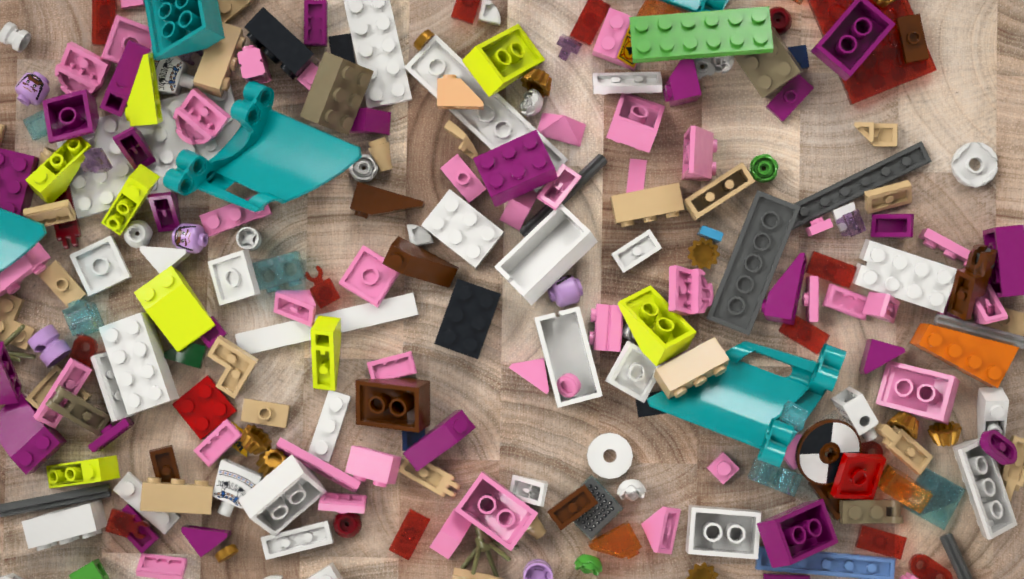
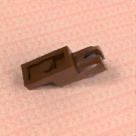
[947,244,997,321]

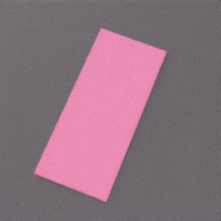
[626,158,647,193]

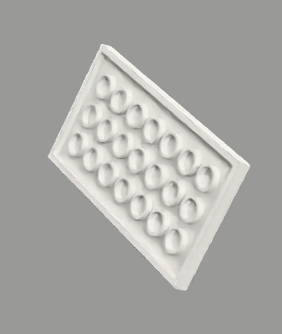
[56,84,241,219]

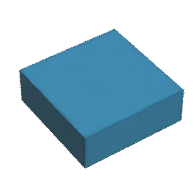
[697,225,724,243]

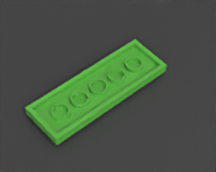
[629,6,774,63]

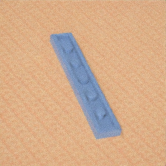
[755,546,896,579]

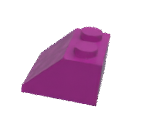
[663,59,702,107]
[42,89,99,144]

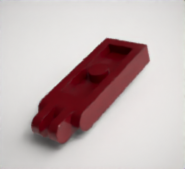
[54,185,81,250]

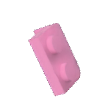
[55,41,112,94]
[173,87,231,145]
[668,265,714,316]

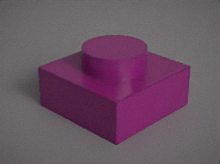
[200,316,228,348]

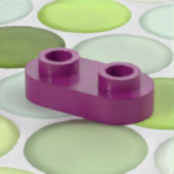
[980,430,1017,465]

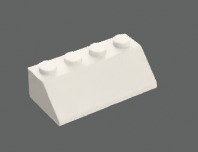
[952,438,1017,540]

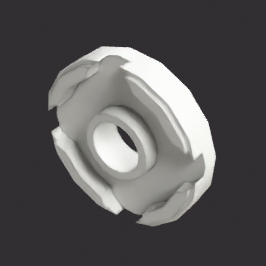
[951,142,998,188]
[587,433,633,479]

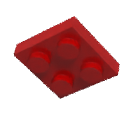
[172,375,238,440]
[830,452,887,500]

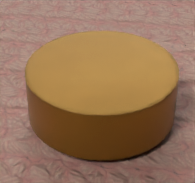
[413,29,434,51]
[215,544,239,563]

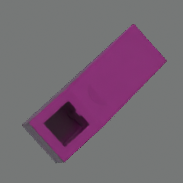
[99,40,151,117]

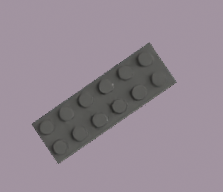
[706,190,801,335]

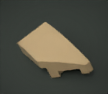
[444,120,478,159]
[854,122,898,147]

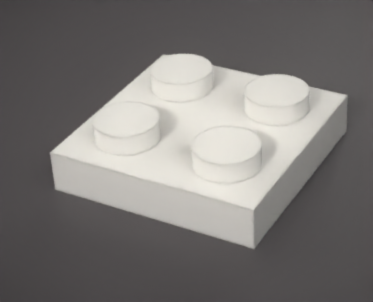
[69,236,132,297]
[208,249,261,306]
[605,341,666,403]

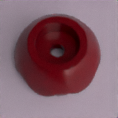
[769,7,792,35]
[333,513,362,538]

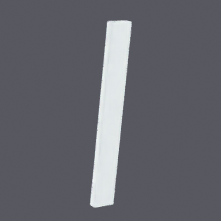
[235,293,419,354]

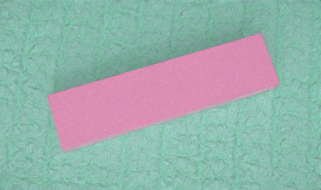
[276,437,361,493]

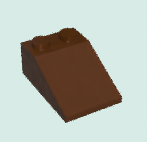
[355,378,430,433]

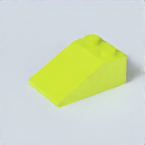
[462,24,545,97]
[134,266,216,352]
[618,285,696,366]

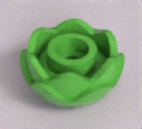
[750,154,778,183]
[574,554,603,576]

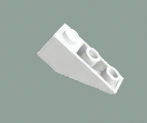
[977,387,1009,438]

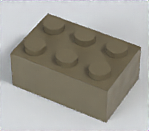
[734,24,803,98]
[300,51,374,135]

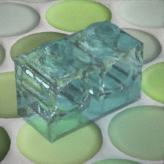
[252,251,307,293]
[62,299,104,337]
[747,456,803,497]

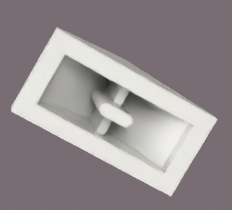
[140,246,190,274]
[510,475,548,507]

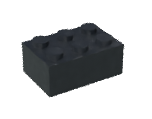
[244,7,319,80]
[434,278,501,359]

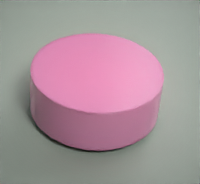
[557,373,581,398]

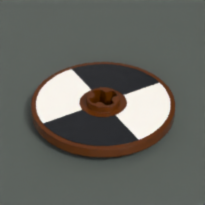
[795,419,862,486]

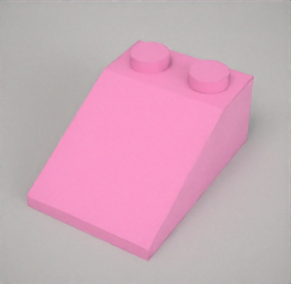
[682,126,717,181]
[875,361,960,425]
[455,471,538,551]

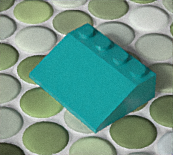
[144,0,225,61]

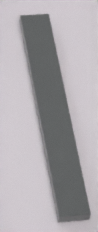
[792,141,932,230]

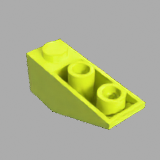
[25,136,92,204]
[101,164,160,236]
[46,455,120,489]

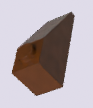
[350,182,425,219]
[382,236,459,288]

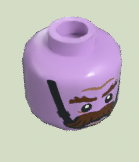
[15,71,50,106]
[172,223,208,254]
[548,275,583,307]

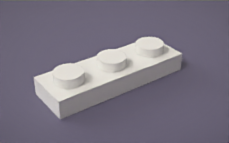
[592,72,662,95]
[90,352,135,422]
[308,390,352,462]
[113,472,181,535]
[260,520,334,560]

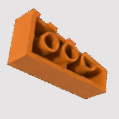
[910,323,1019,388]

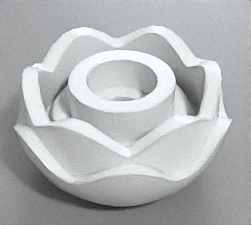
[710,56,734,74]
[520,89,543,117]
[349,154,378,182]
[124,220,153,248]
[617,479,646,501]

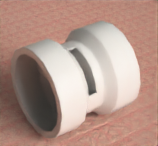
[0,22,31,53]
[236,227,262,251]

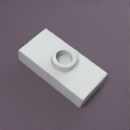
[611,229,662,273]

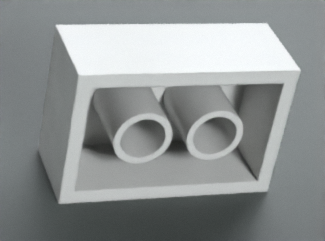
[421,189,504,269]
[239,455,327,537]
[22,500,108,551]
[685,505,761,559]

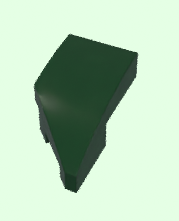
[164,342,207,369]

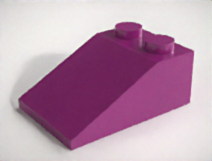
[0,392,67,475]

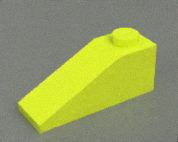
[125,53,163,126]
[311,316,341,391]

